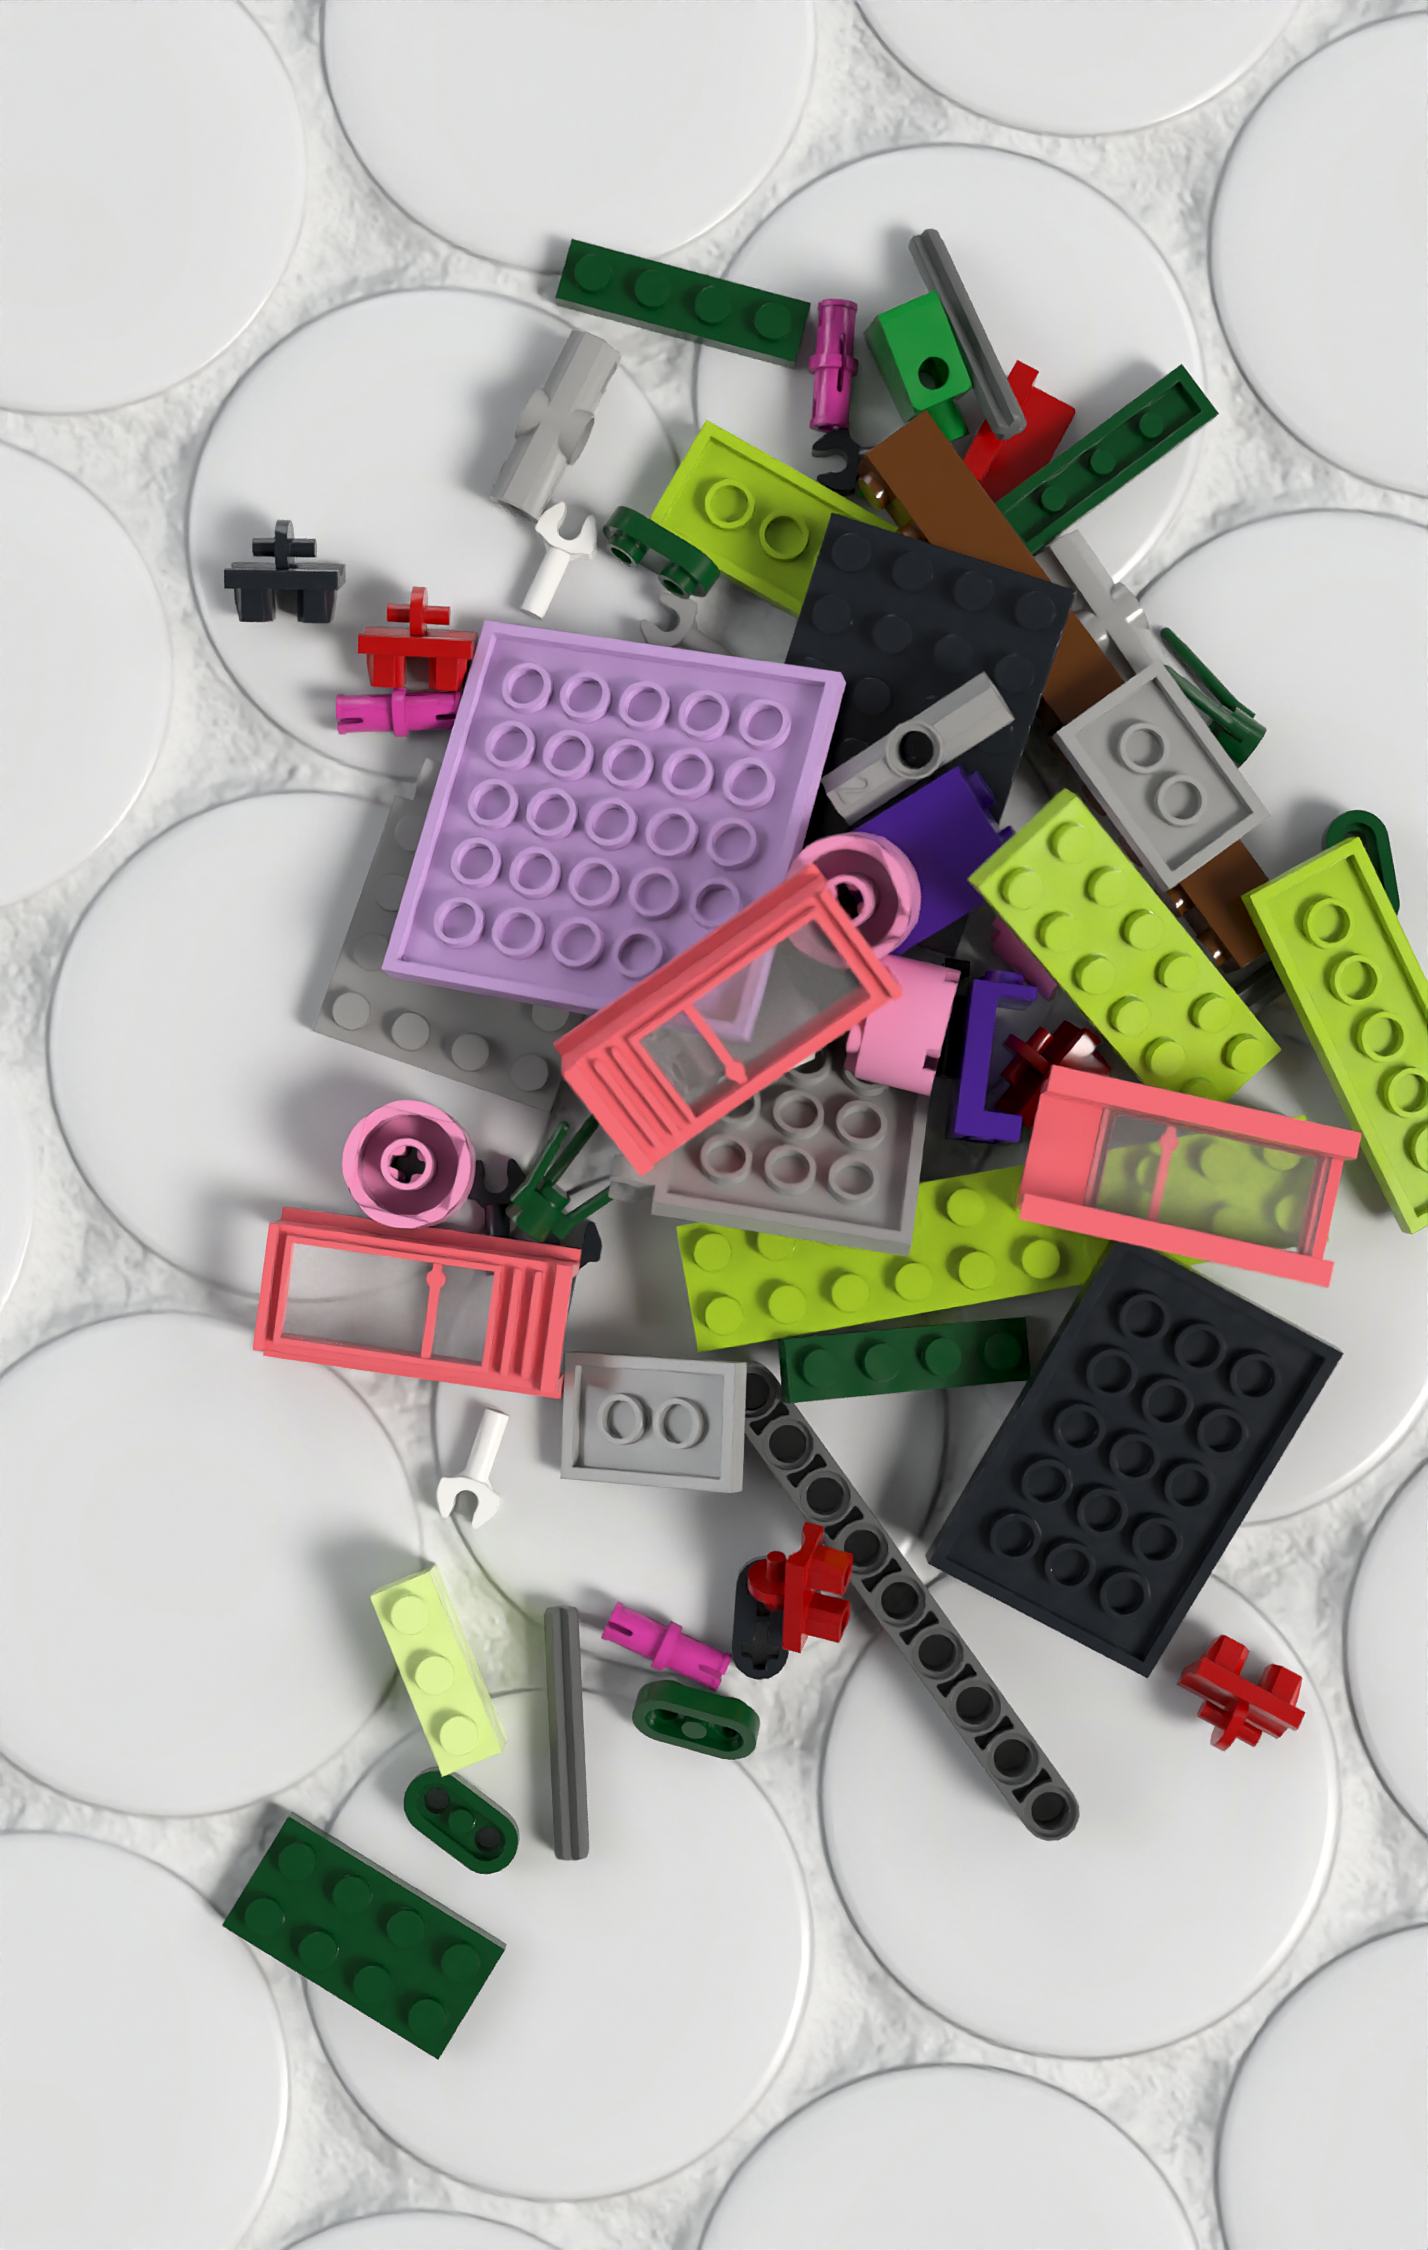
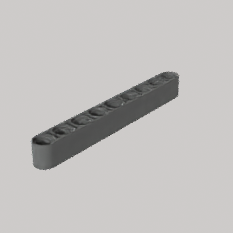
[744,1362,1080,1841]

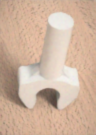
[520,501,598,620]
[437,1408,509,1529]

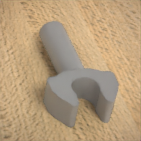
[640,593,736,657]

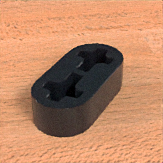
[732,1556,789,1680]

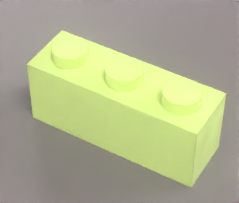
[370,1564,508,1777]

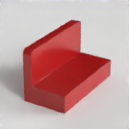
[963,360,1075,504]

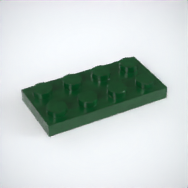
[222,1811,507,2060]

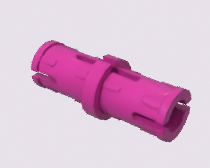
[808,299,859,433]
[336,687,463,738]
[601,1601,732,1692]

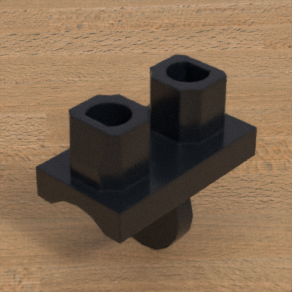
[224,520,346,623]

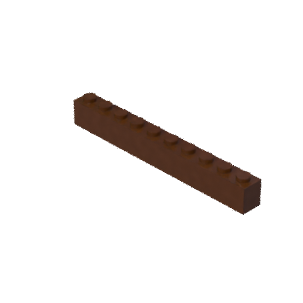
[857,410,1269,974]

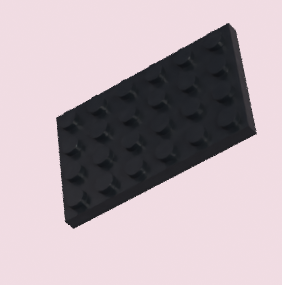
[784,513,1077,958]
[925,1240,1344,1678]

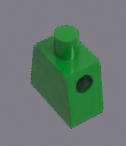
[863,289,972,443]

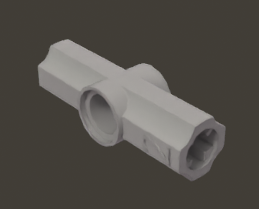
[489,329,621,523]
[1035,529,1173,683]
[820,672,1015,826]

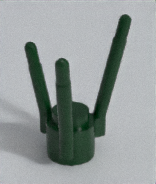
[1160,627,1267,769]
[505,1114,614,1243]

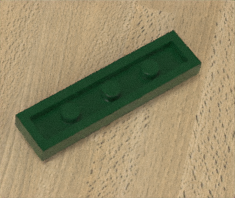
[555,239,811,369]
[995,364,1219,556]
[777,1317,1031,1403]

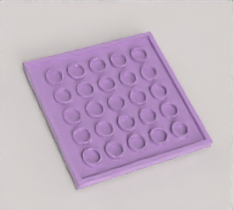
[381,620,846,1045]

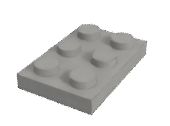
[1051,659,1271,893]
[560,1351,747,1493]

